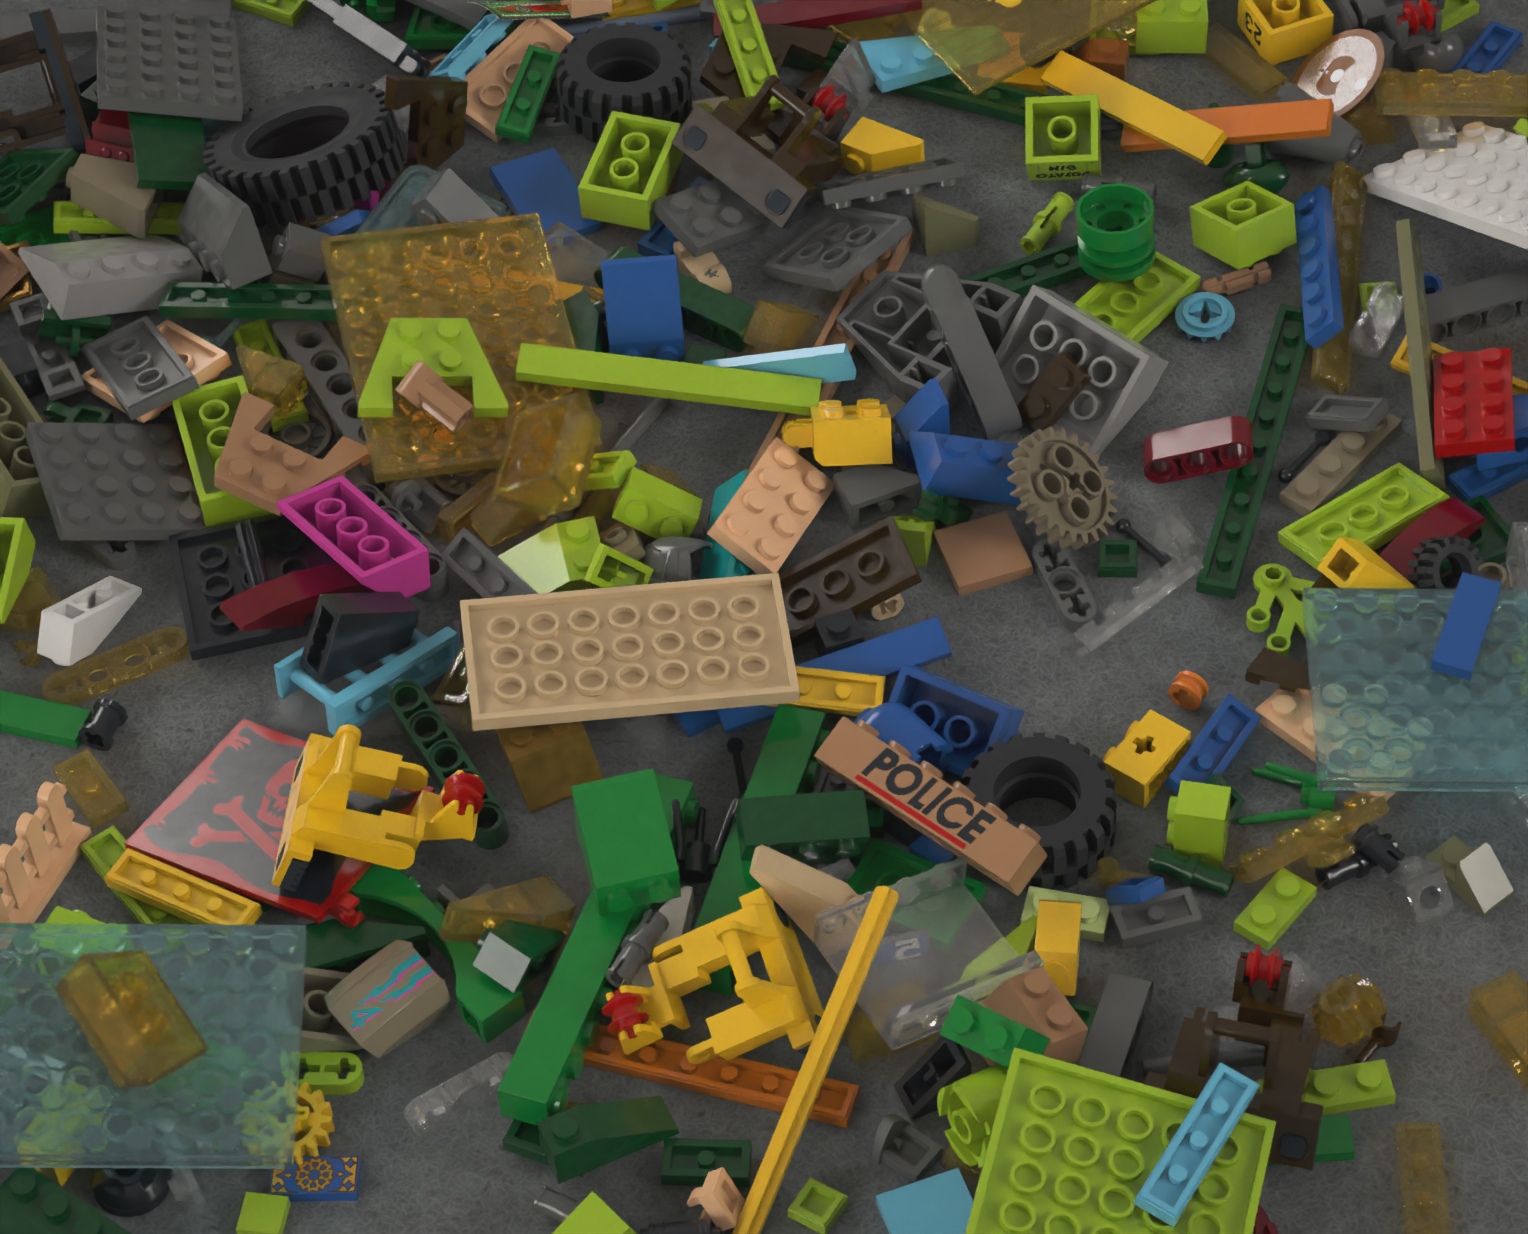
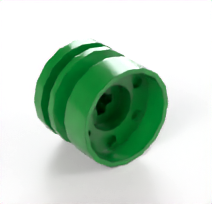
[1076,183,1156,282]

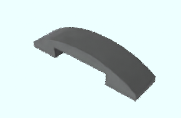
[9,292,86,401]

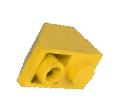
[1317,536,1416,619]

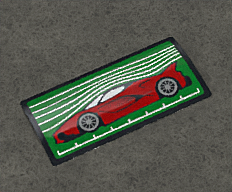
[471,0,611,20]

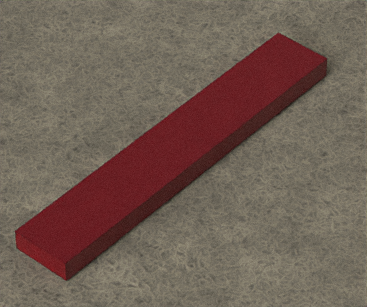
[713,0,923,39]

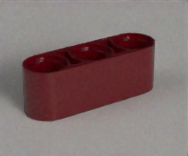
[1143,416,1254,484]

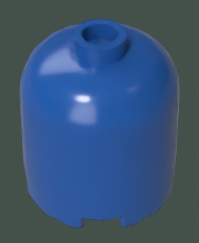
[854,702,953,774]

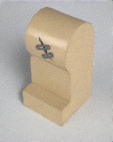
[673,241,732,294]

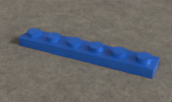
[1294,184,1344,349]

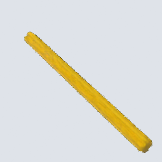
[732,886,899,1234]

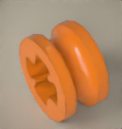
[1168,671,1209,711]

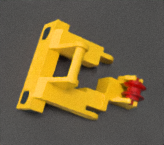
[271,724,486,892]
[602,887,838,1064]

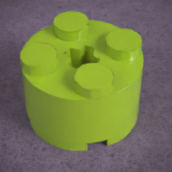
[937,1064,1007,1168]

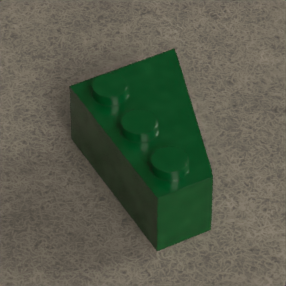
[735,790,870,866]

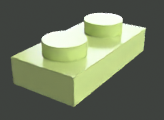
[1021,886,1112,942]

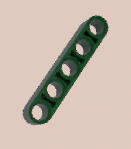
[593,246,765,353]
[388,680,509,850]

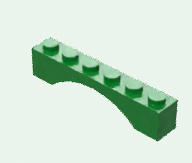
[347,863,526,1044]

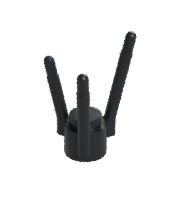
[671,797,739,883]

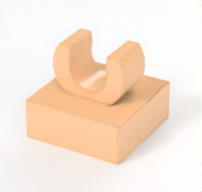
[687,1167,745,1231]

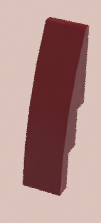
[220,562,374,631]

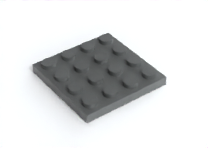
[25,422,207,541]

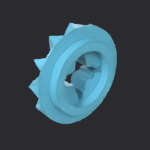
[1175,292,1235,343]

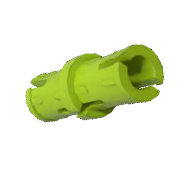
[1020,192,1074,255]

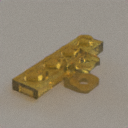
[1228,792,1391,883]

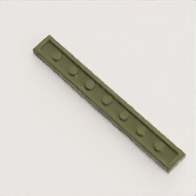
[1395,218,1446,489]

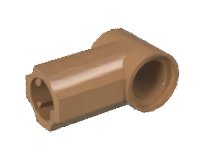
[395,359,475,434]

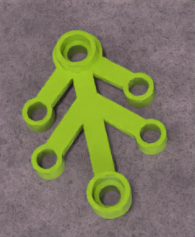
[1246,563,1337,658]

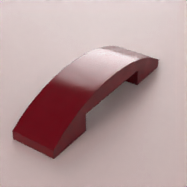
[1368,497,1485,618]

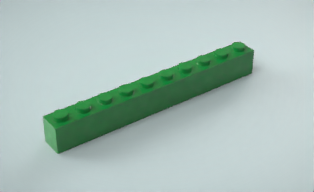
[497,773,700,1125]

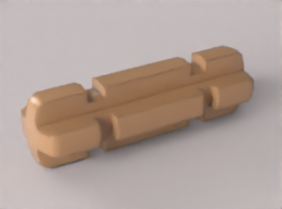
[1201,261,1272,296]

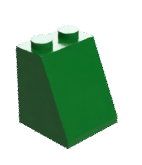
[571,768,681,915]

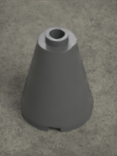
[1265,83,1365,165]

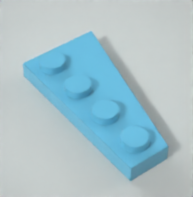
[853,27,1010,93]

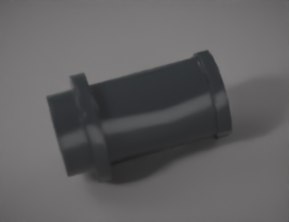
[1350,822,1406,874]

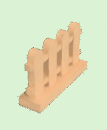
[0,781,93,960]

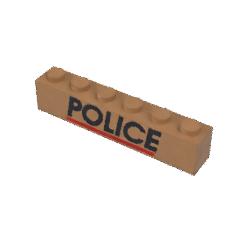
[814,716,1048,896]

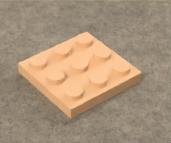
[81,319,232,423]

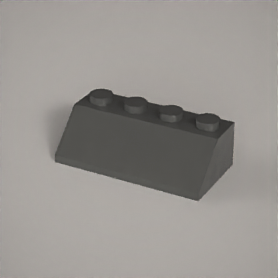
[177,172,273,290]

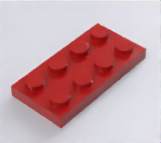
[1433,348,1515,458]

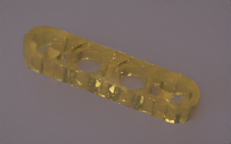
[42,626,189,706]

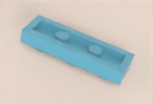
[426,13,514,80]

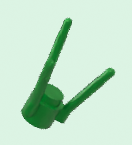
[1236,762,1336,825]

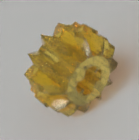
[1309,972,1387,1048]

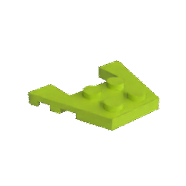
[358,318,508,417]

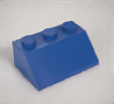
[908,431,1022,505]
[888,664,1025,777]

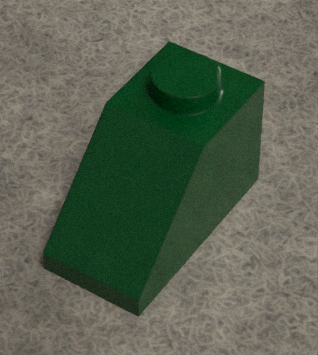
[473,919,567,993]

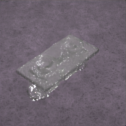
[1346,280,1404,358]

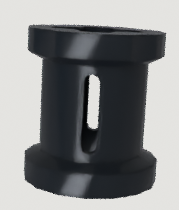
[78,698,128,751]

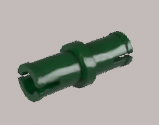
[1148,844,1236,898]

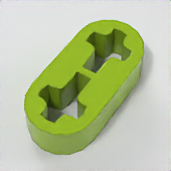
[282,1052,365,1095]

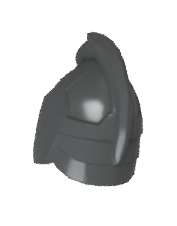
[639,536,713,584]

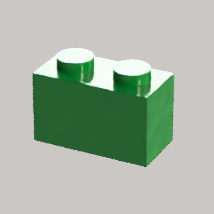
[939,994,1051,1068]

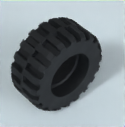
[556,22,692,142]
[961,733,1117,892]

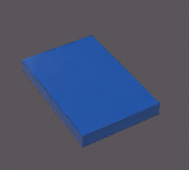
[489,147,603,251]

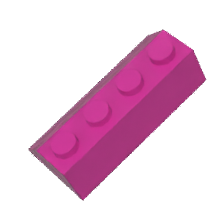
[276,475,430,598]

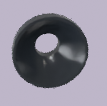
[92,1143,172,1217]

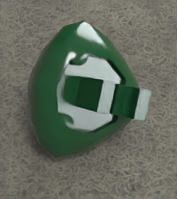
[1222,142,1290,195]

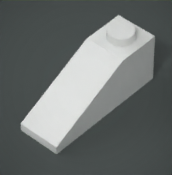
[37,575,142,666]

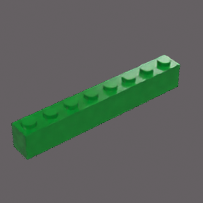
[693,704,832,996]

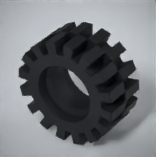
[1407,536,1485,608]

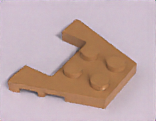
[214,392,373,516]

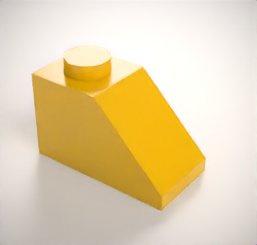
[840,116,925,174]
[1033,899,1082,996]

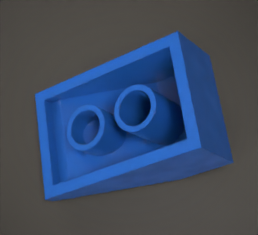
[601,254,685,362]

